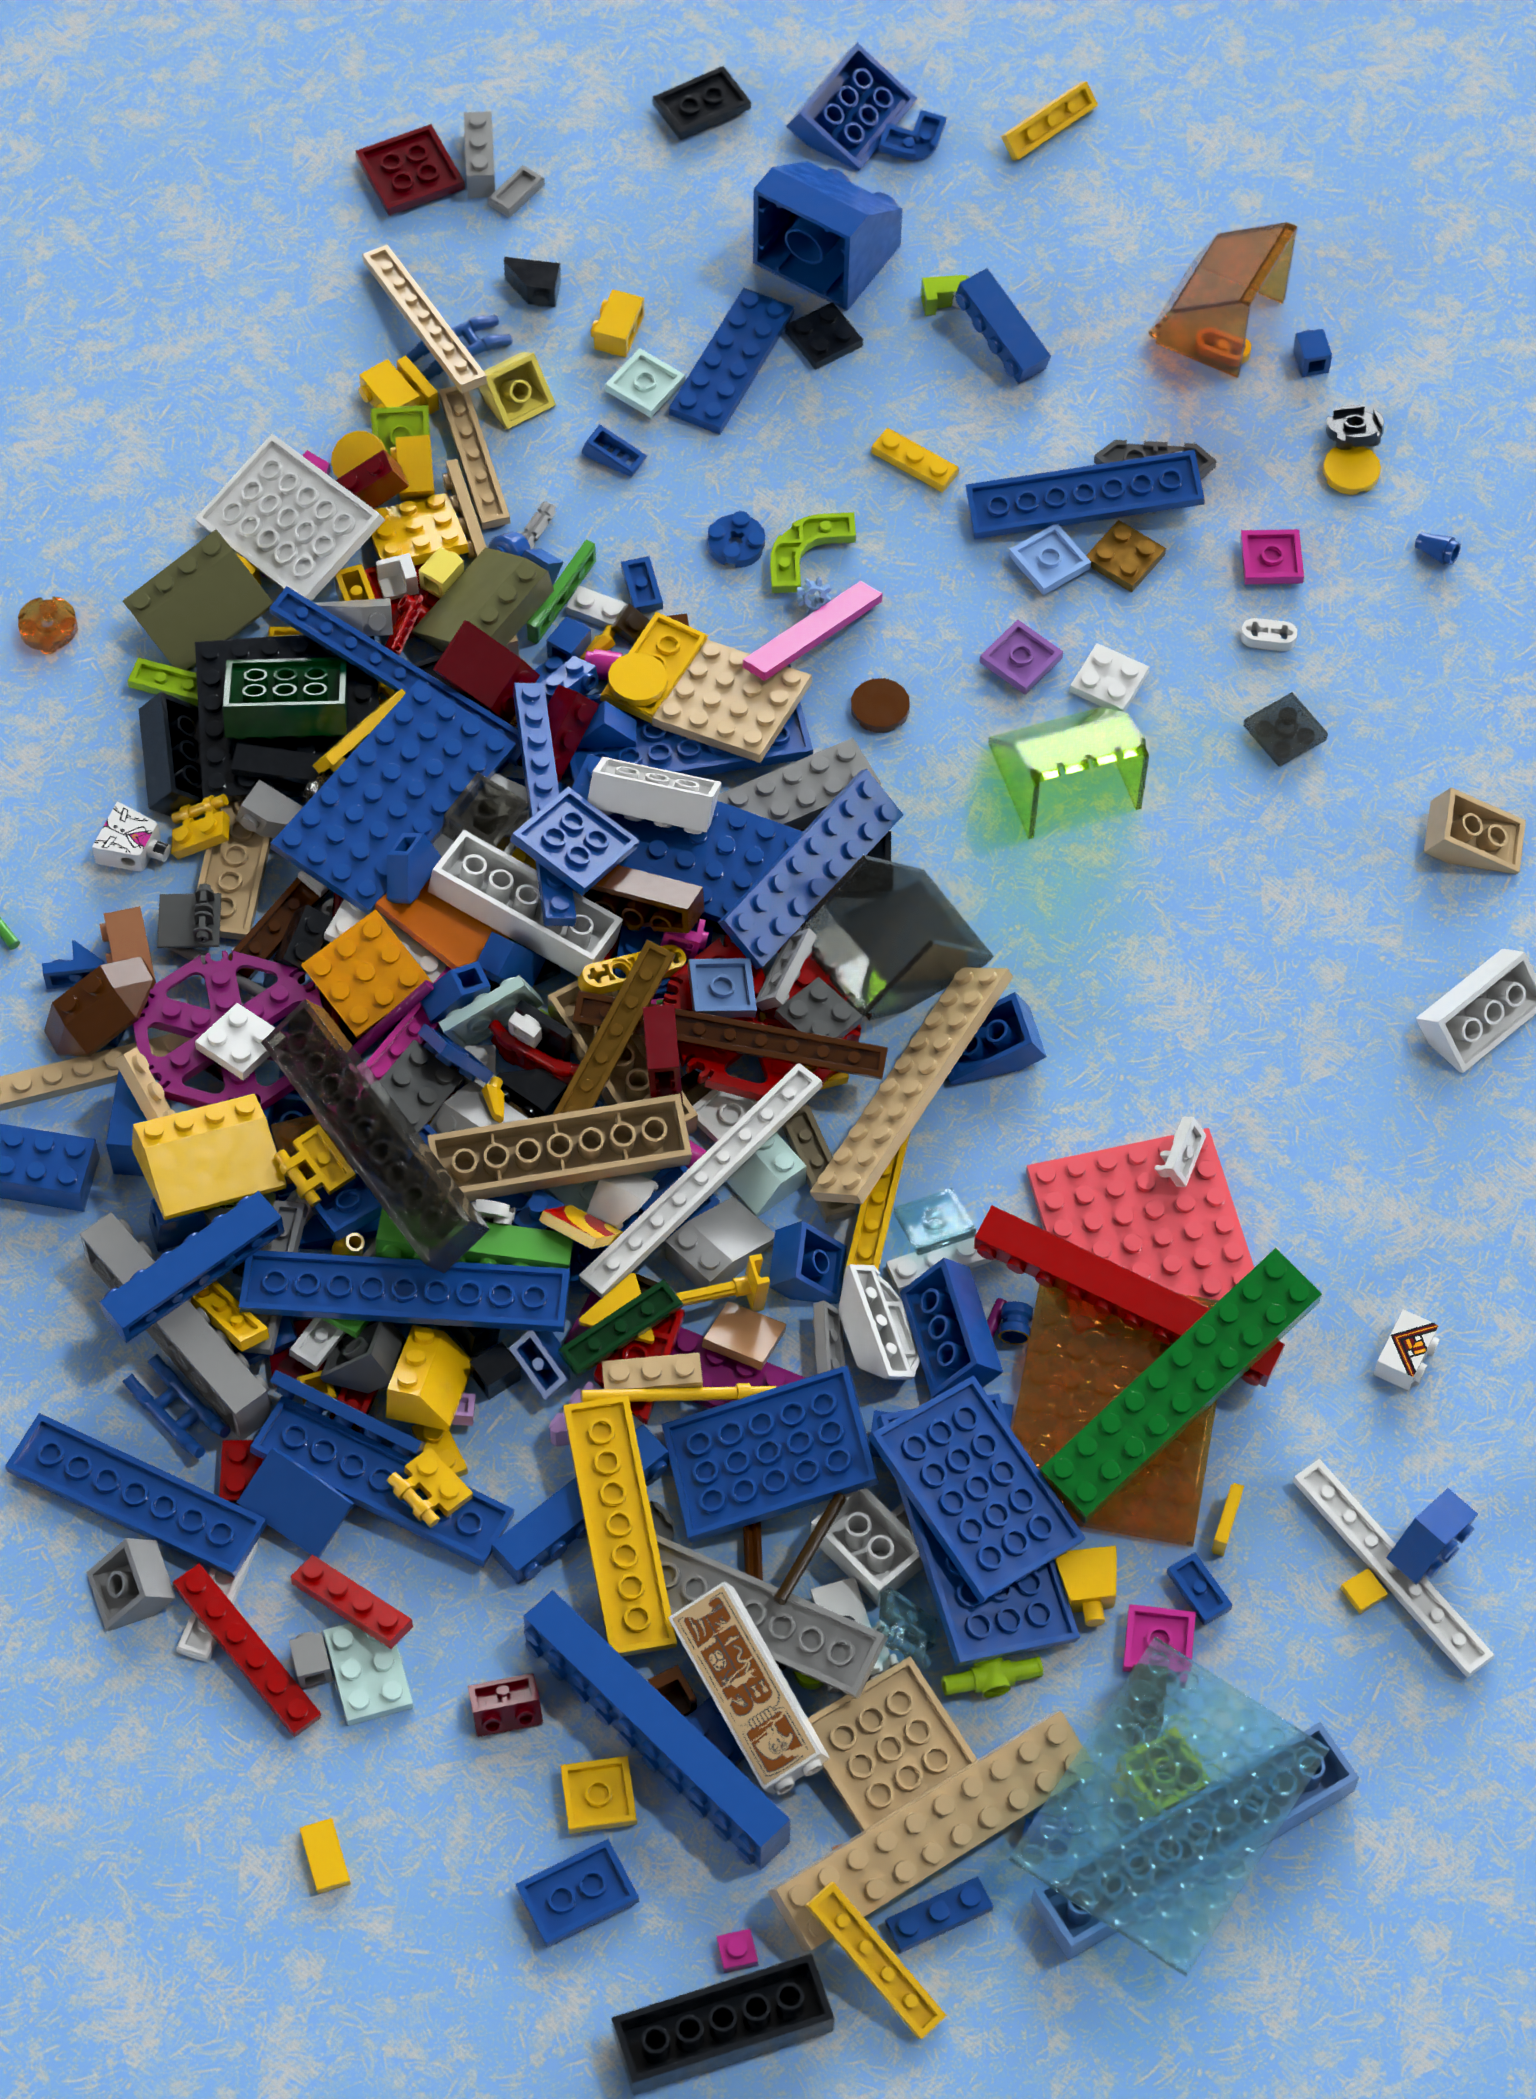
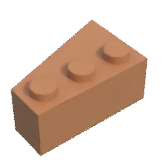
[99,906,156,984]

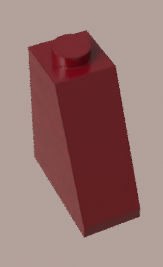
[643,1004,683,1103]

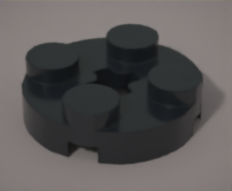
[1326,405,1384,450]

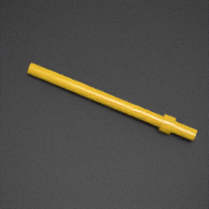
[581,1383,776,1402]

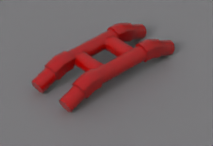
[488,1020,580,1085]

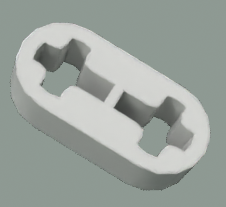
[1240,618,1298,651]

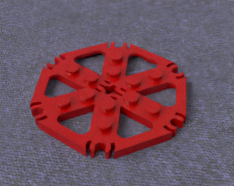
[663,935,862,1101]

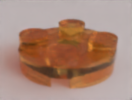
[18,596,78,654]

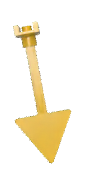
[579,1254,770,1344]

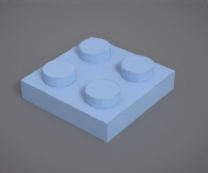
[1009,524,1091,595]

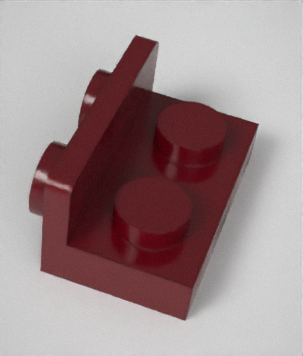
[467,1673,543,1737]

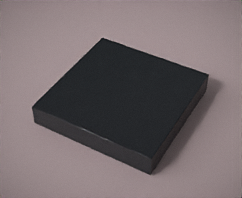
[513,1000,572,1062]

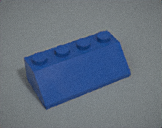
[900,1258,1003,1398]

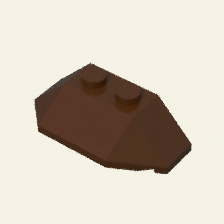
[44,957,156,1057]

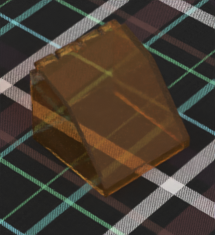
[1149,222,1298,378]

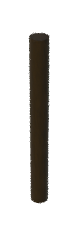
[773,1493,847,1605]

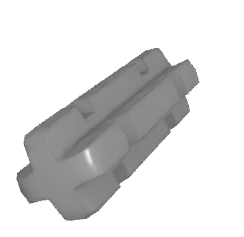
[521,502,556,549]

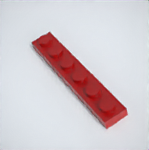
[172,1563,321,1737]

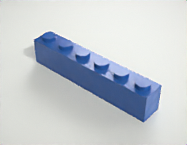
[99,1191,285,1343]
[492,1424,669,1584]

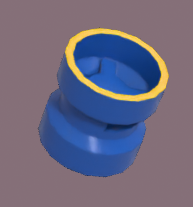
[998,1301,1033,1345]

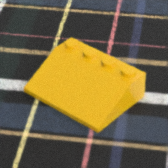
[132,1094,287,1220]

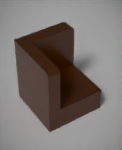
[648,1664,697,1717]

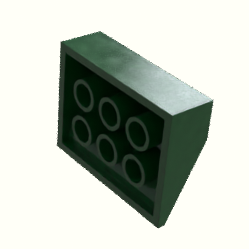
[223,657,347,739]

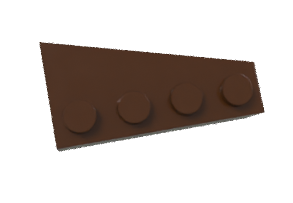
[576,865,704,933]

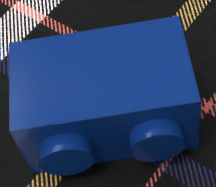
[477,932,546,987]

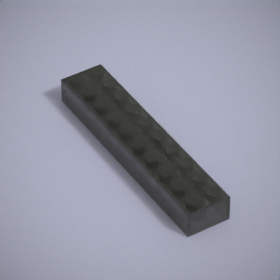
[261,999,490,1273]

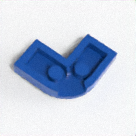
[878,110,947,160]

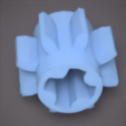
[796,576,832,614]

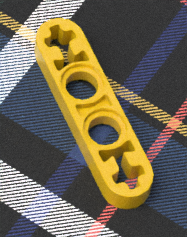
[577,945,686,994]

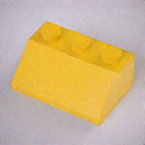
[386,1325,472,1431]

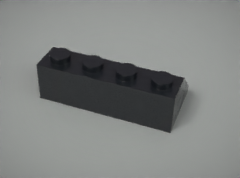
[138,692,203,817]

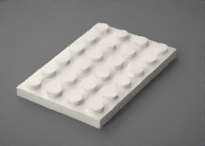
[195,434,385,601]

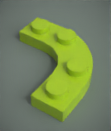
[770,512,856,593]

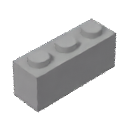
[464,111,495,198]

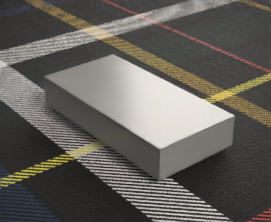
[488,165,545,218]

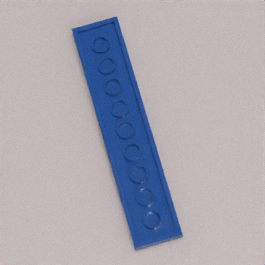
[239,1250,570,1332]

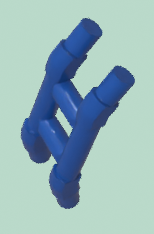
[406,315,512,381]
[122,1353,231,1459]

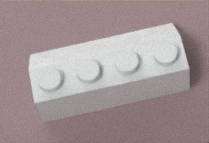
[588,757,722,834]
[1416,949,1536,1073]

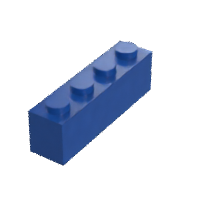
[955,268,1051,384]

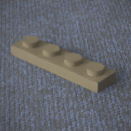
[782,1104,856,1223]

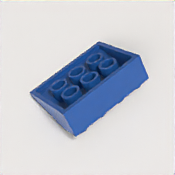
[786,43,917,171]

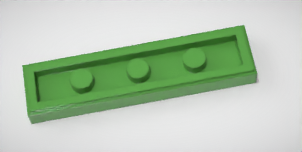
[527,540,596,644]

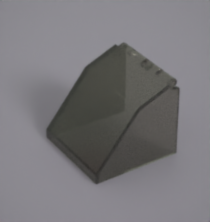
[800,855,994,1021]

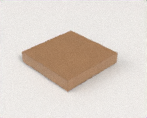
[702,1301,787,1370]

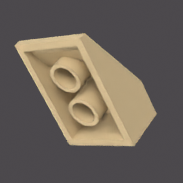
[1424,787,1526,874]

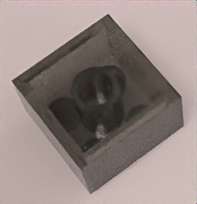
[442,772,529,851]

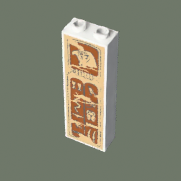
[668,1582,830,1795]

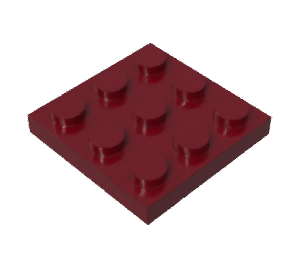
[355,124,465,216]

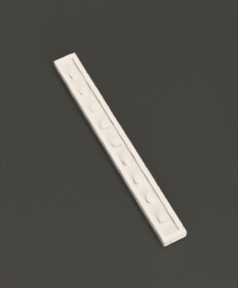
[579,1063,823,1299]

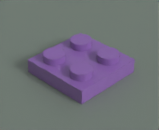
[980,620,1063,694]

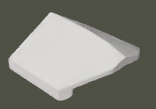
[586,1174,658,1230]

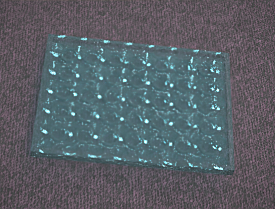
[1009,1636,1330,1977]

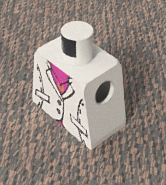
[92,802,171,872]

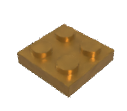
[1086,519,1166,592]

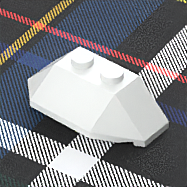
[838,1264,920,1380]

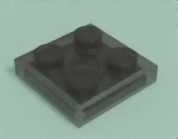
[1243,692,1328,767]

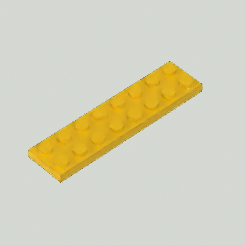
[563,1395,677,1657]

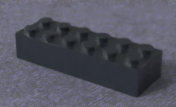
[611,1953,834,2096]

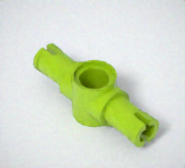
[941,1656,1044,1698]

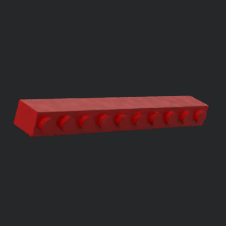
[974,1205,1285,1387]

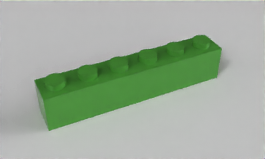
[375,1208,573,1269]

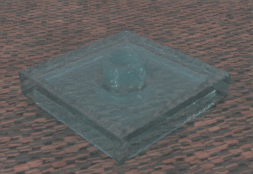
[894,1188,977,1256]

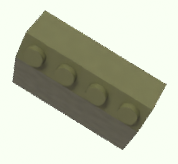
[123,529,273,671]
[412,547,554,653]

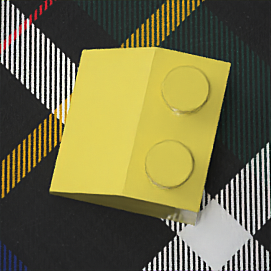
[478,352,556,429]

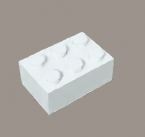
[811,1488,924,1606]

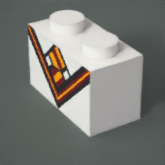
[1373,1309,1440,1391]

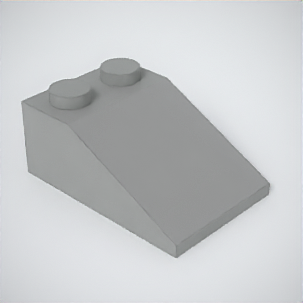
[665,1196,775,1288]

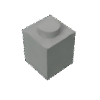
[289,1632,333,1689]

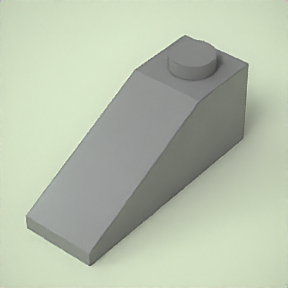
[315,598,393,636]
[235,780,303,838]

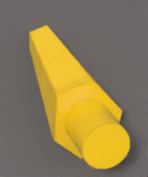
[580,625,616,660]
[481,1077,505,1123]

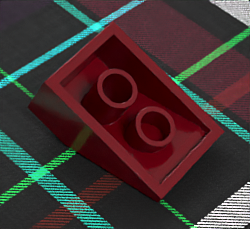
[433,620,540,723]

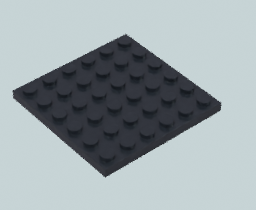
[195,634,379,802]

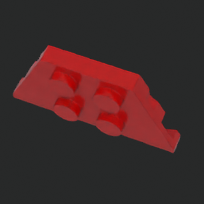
[594,1309,685,1424]

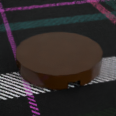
[851,678,910,733]

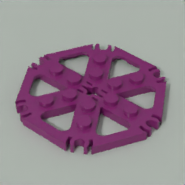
[133,950,330,1111]

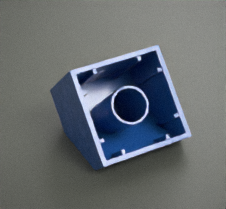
[753,161,903,311]

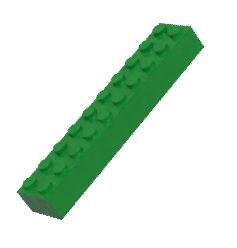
[1040,1248,1322,1524]

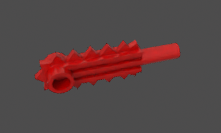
[385,594,427,655]

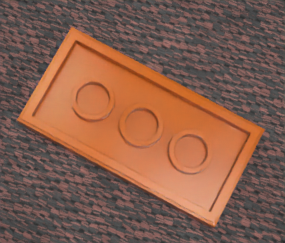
[375,879,510,969]

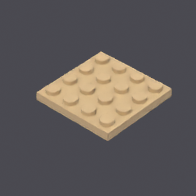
[652,640,812,763]
[808,1656,978,1832]

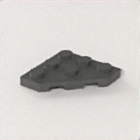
[1094,440,1217,514]

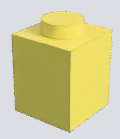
[419,547,464,599]

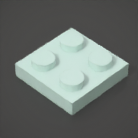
[605,348,685,418]

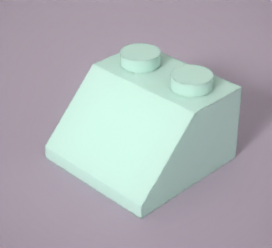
[725,1132,807,1217]

